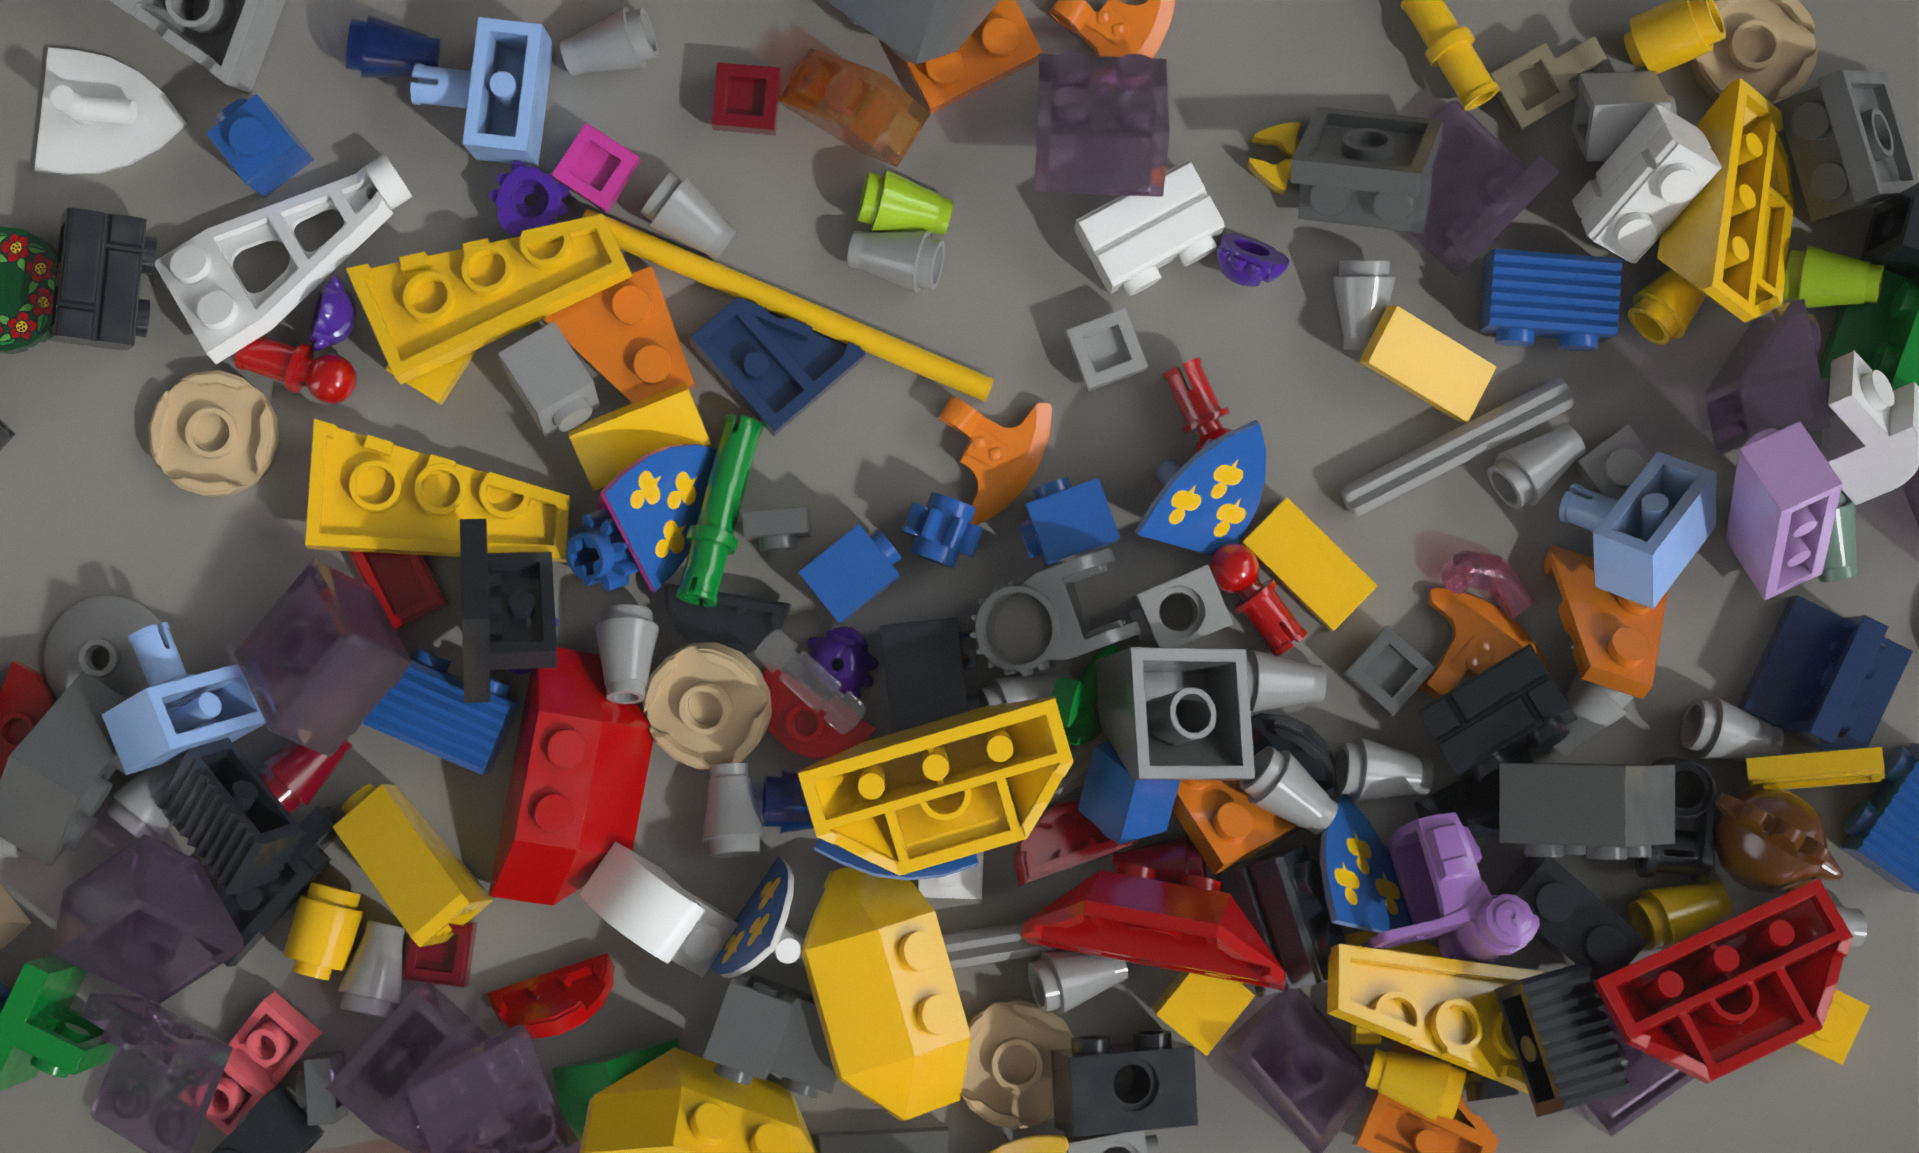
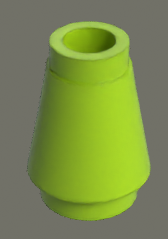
[856,169,953,236]
[1784,245,1884,308]

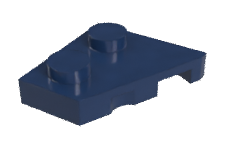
[689,297,866,437]

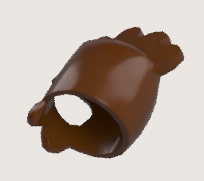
[1714,788,1843,893]

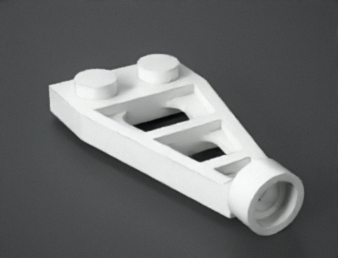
[155,154,413,364]

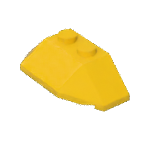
[1657,78,1794,322]
[798,696,1074,876]
[801,866,971,1121]
[580,1047,818,1153]

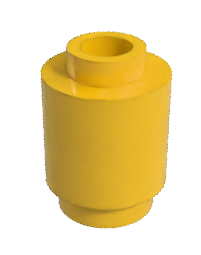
[1624,0,1726,75]
[283,882,363,980]

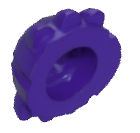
[489,160,569,237]
[1217,233,1289,287]
[308,276,357,351]
[800,626,879,702]

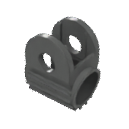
[970,548,1142,676]

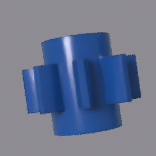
[902,492,983,569]
[566,508,640,592]

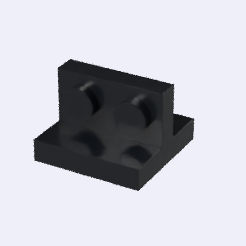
[460,519,557,703]

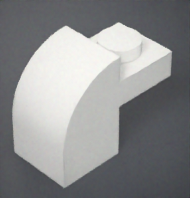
[1821,350,1919,505]
[579,842,738,978]

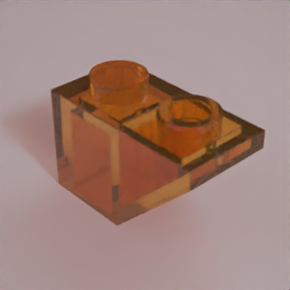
[779,48,930,167]

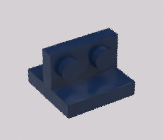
[1737,595,1913,752]

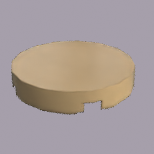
[1689,0,1818,106]
[148,370,280,497]
[643,643,772,769]
[961,998,1074,1130]

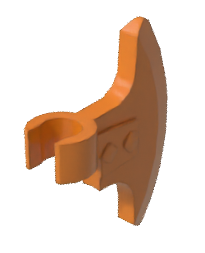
[1048,0,1175,102]
[938,397,1052,525]
[1419,587,1551,700]

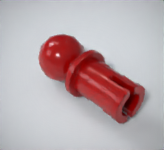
[235,336,357,404]
[1162,357,1232,454]
[1209,543,1308,656]

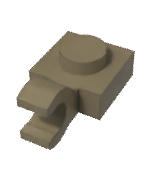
[1490,36,1607,133]

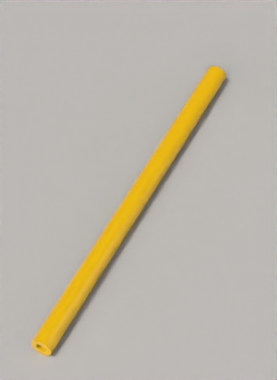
[582,209,995,402]

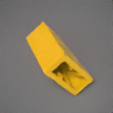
[333,783,494,947]

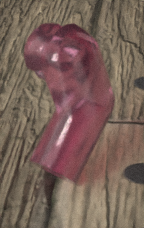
[1441,550,1536,619]

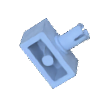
[410,17,554,167]
[1559,451,1717,609]
[101,622,272,775]

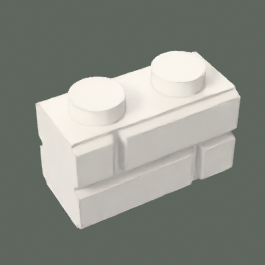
[1572,104,1722,263]
[1074,160,1225,296]

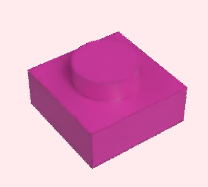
[551,123,642,214]

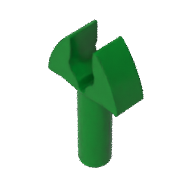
[1051,644,1121,745]

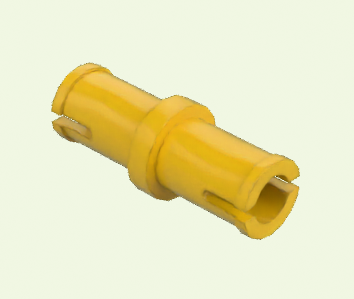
[1400,0,1500,111]

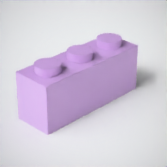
[1726,421,1843,601]

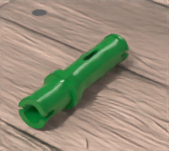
[676,414,764,607]

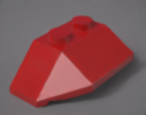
[488,647,654,906]
[1021,863,1286,991]
[1594,878,1853,1084]

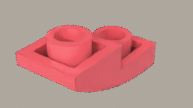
[183,991,323,1136]

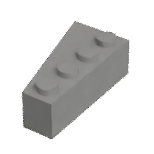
[110,0,285,94]

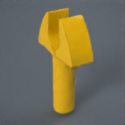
[1246,122,1300,195]

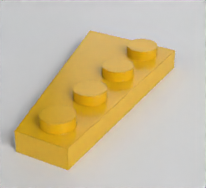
[346,214,633,385]
[305,418,570,562]
[1327,944,1546,1094]

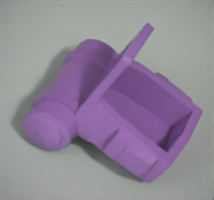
[1361,812,1540,964]

